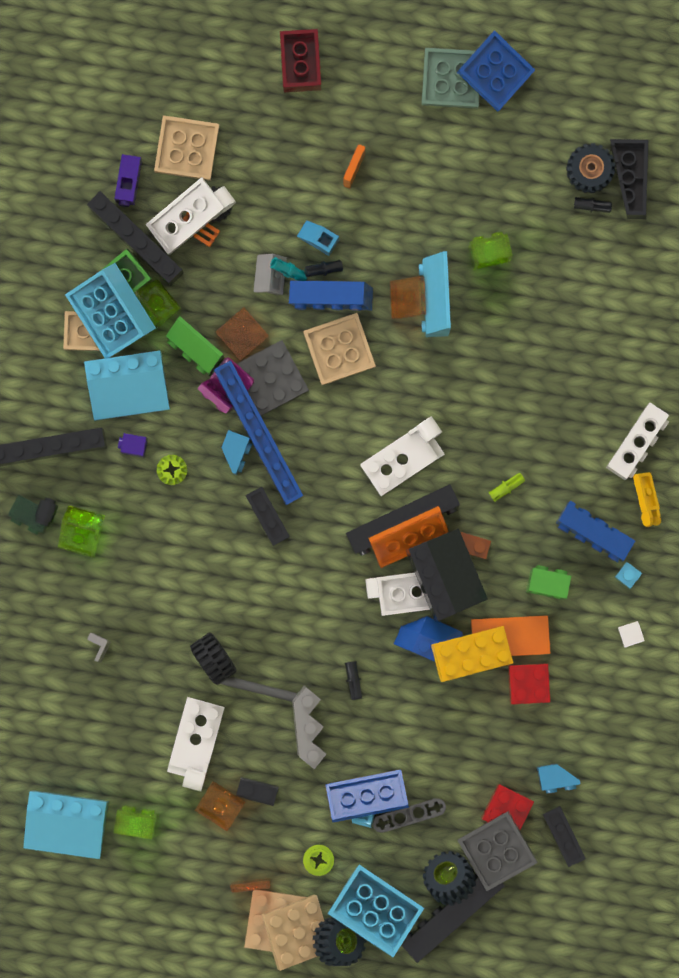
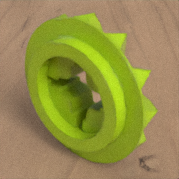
[157,455,187,485]
[303,845,334,876]

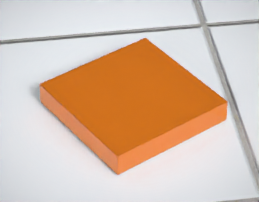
[343,144,365,189]

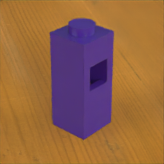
[114,154,142,207]

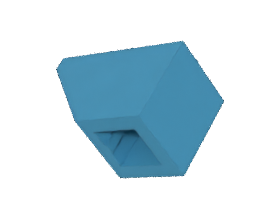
[297,220,339,256]
[221,430,252,475]
[537,764,580,794]

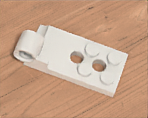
[146,177,236,255]
[360,416,445,497]
[365,573,430,616]
[167,697,225,791]

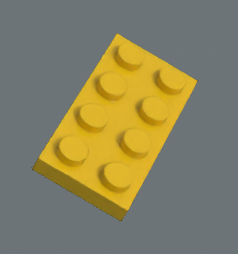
[431,626,513,682]

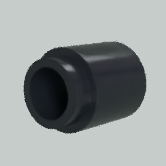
[34,497,58,527]

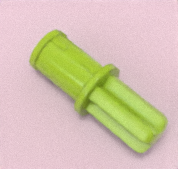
[488,473,525,502]

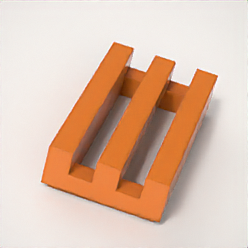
[183,212,220,247]

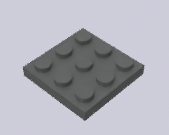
[237,340,309,416]
[457,811,538,891]

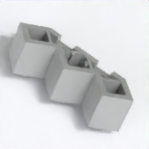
[292,686,326,769]

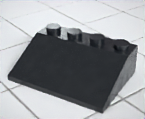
[405,528,488,622]

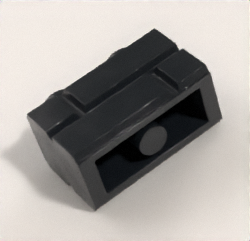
[236,777,279,806]

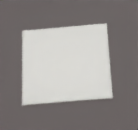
[618,621,645,647]

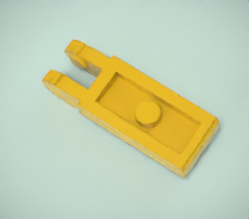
[633,472,661,527]

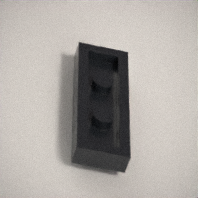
[245,487,290,546]
[542,806,586,867]

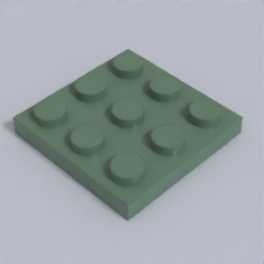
[421,48,479,109]

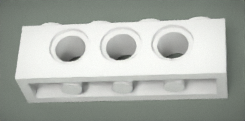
[606,403,669,480]

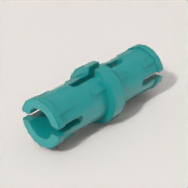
[270,257,307,281]

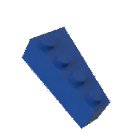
[289,281,373,311]
[556,501,635,563]

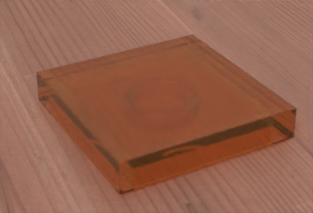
[390,276,426,319]
[215,307,269,361]
[195,781,246,831]
[230,878,271,893]

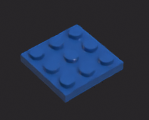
[457,30,535,112]

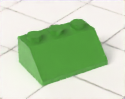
[166,316,225,376]

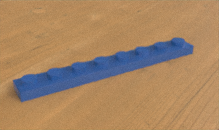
[213,360,303,505]

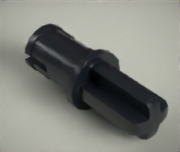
[574,197,612,213]
[304,260,343,277]
[345,661,362,700]

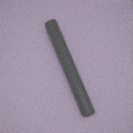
[220,677,297,702]

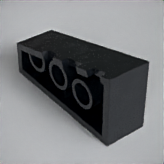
[610,139,649,220]

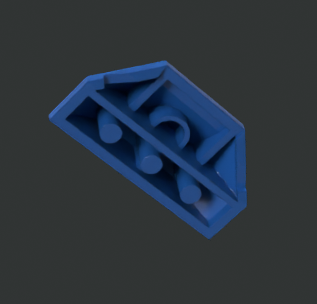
[394,616,464,663]

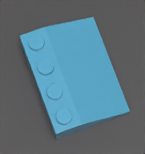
[419,251,451,337]
[65,263,156,358]
[84,351,170,421]
[23,790,109,859]
[328,865,424,958]

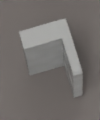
[254,254,287,295]
[87,633,111,662]

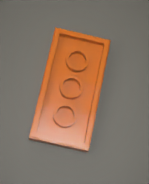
[368,506,449,568]
[471,616,550,656]

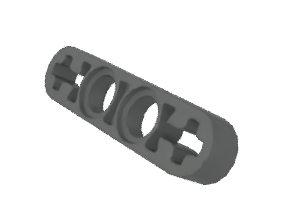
[373,798,446,833]

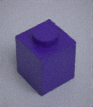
[118,433,148,458]

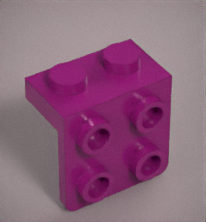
[198,357,254,414]

